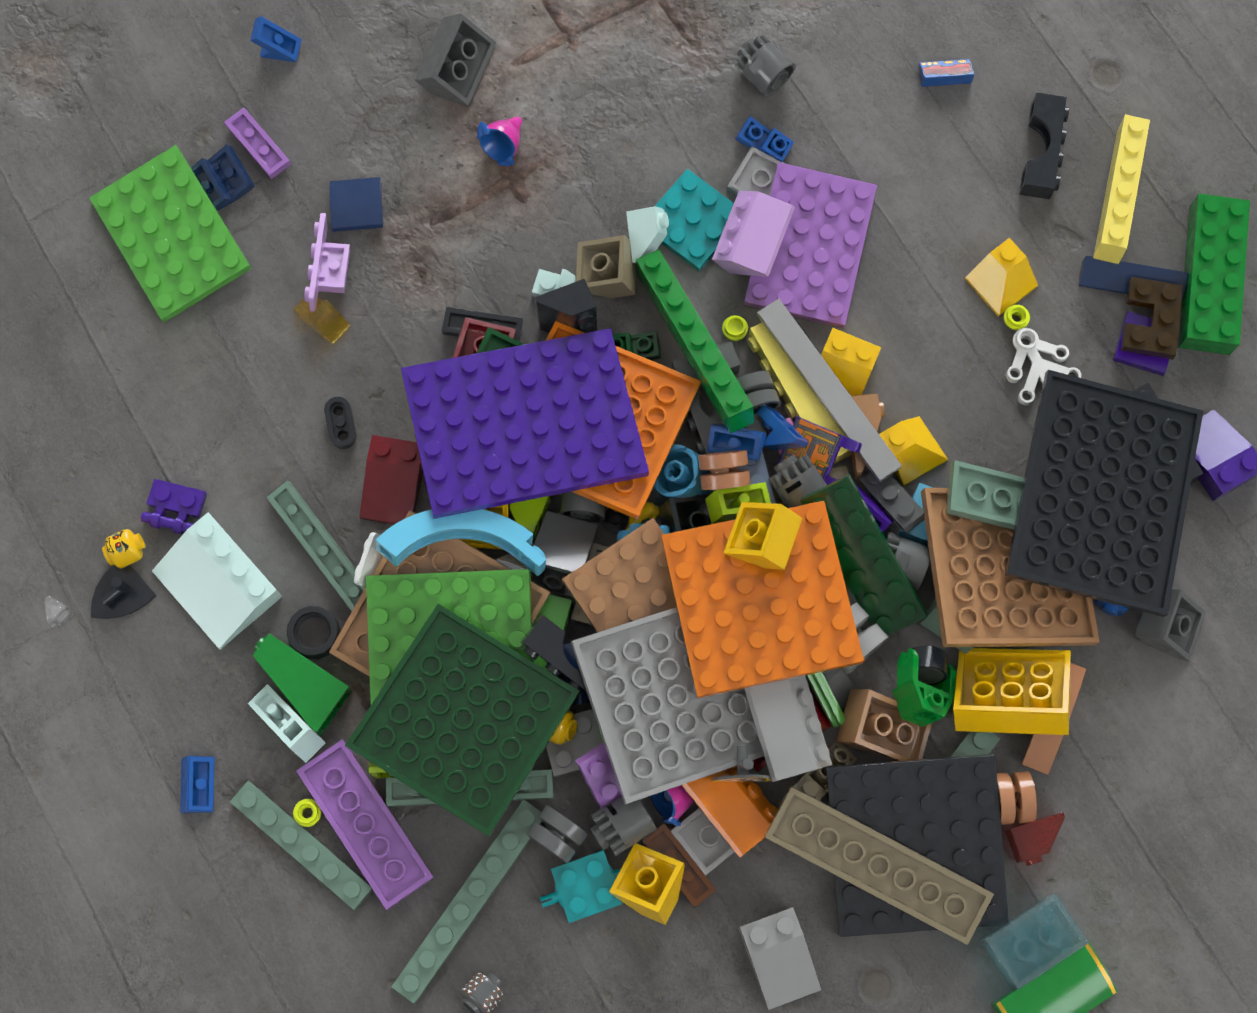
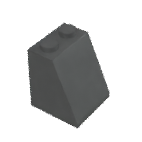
[530,511,598,605]

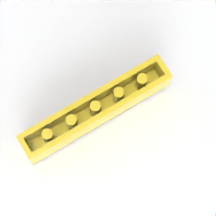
[1093,114,1150,264]
[747,323,852,464]

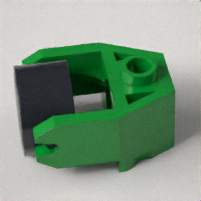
[892,645,956,727]

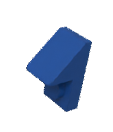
[250,16,302,62]
[757,405,809,450]

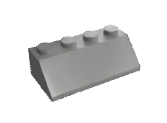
[744,676,832,782]

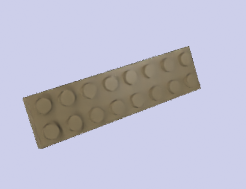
[764,786,994,945]

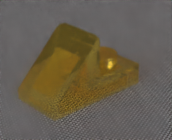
[293,297,350,344]

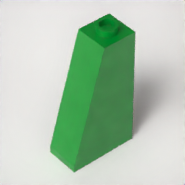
[253,633,353,736]

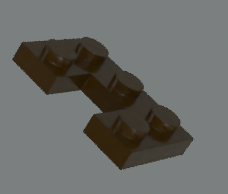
[1121,277,1183,360]

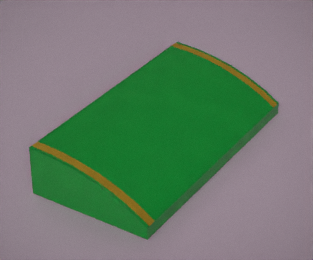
[991,942,1118,1013]

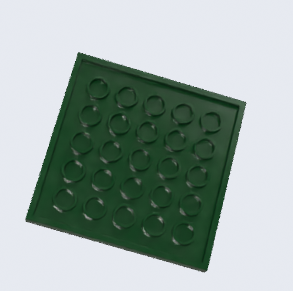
[345,604,580,837]

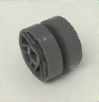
[737,371,781,417]
[526,805,588,864]

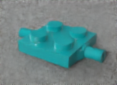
[540,850,622,923]

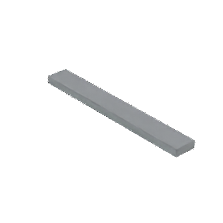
[757,299,902,482]

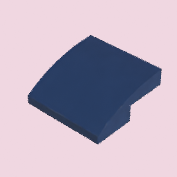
[191,145,255,211]
[330,177,383,232]

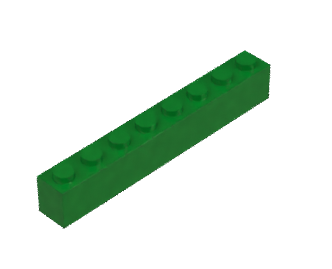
[636,249,754,434]

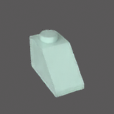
[626,206,669,264]

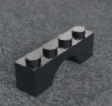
[1019,92,1069,199]
[520,615,591,703]

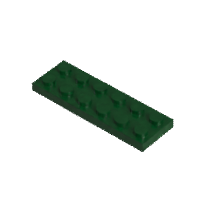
[800,474,928,636]

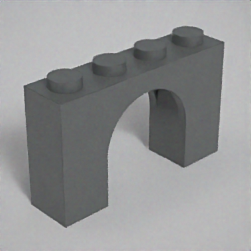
[672,342,767,455]

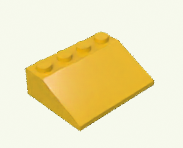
[953,648,1071,735]

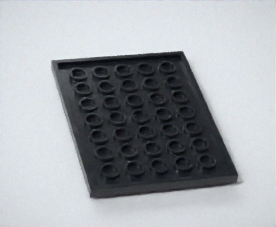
[1005,369,1203,617]

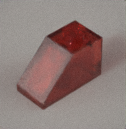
[1005,812,1065,866]

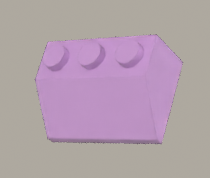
[712,191,795,277]

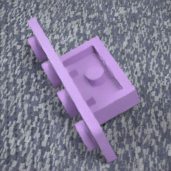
[304,213,350,312]

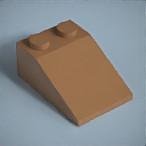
[836,689,932,761]

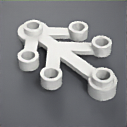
[1006,328,1081,406]

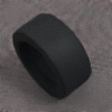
[287,606,341,659]

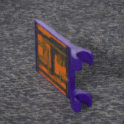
[777,416,862,485]

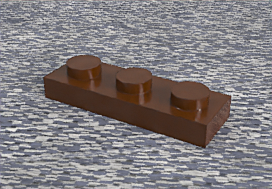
[642,823,716,908]

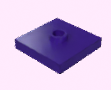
[1113,311,1169,376]

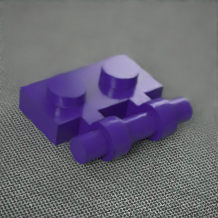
[141,479,207,534]

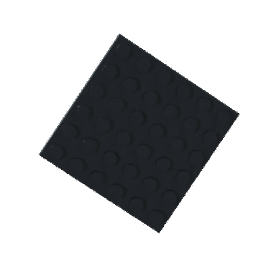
[826,754,1009,937]

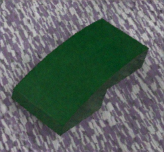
[613,331,661,360]

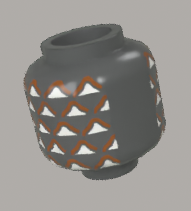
[461,973,503,1013]

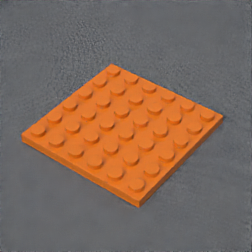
[545,321,701,520]
[661,501,864,699]

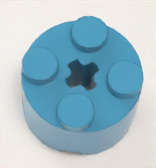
[654,445,711,498]

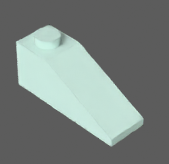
[248,684,325,763]

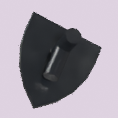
[91,565,157,619]

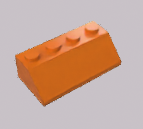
[682,766,778,857]

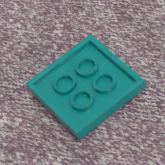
[655,169,734,272]

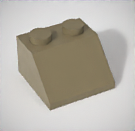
[576,235,636,298]

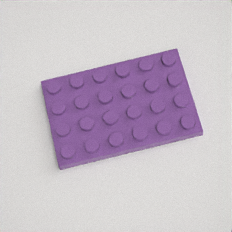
[744,162,877,329]

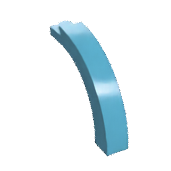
[375,509,547,576]

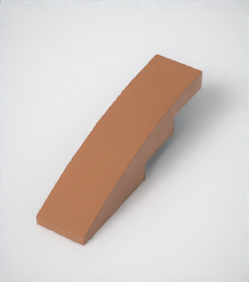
[1021,663,1086,775]

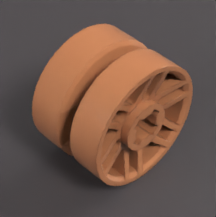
[698,450,751,490]
[997,771,1037,825]

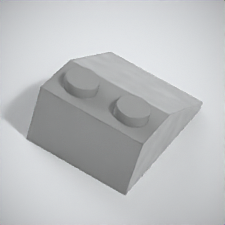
[738,907,821,1010]

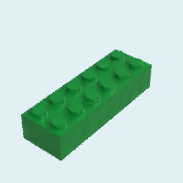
[1178,193,1250,355]

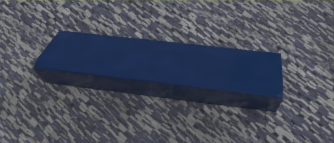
[1079,256,1188,303]

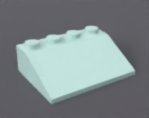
[152,512,283,650]

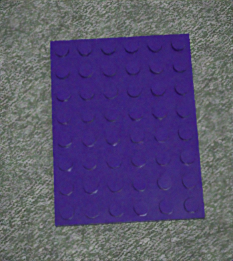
[401,328,649,519]

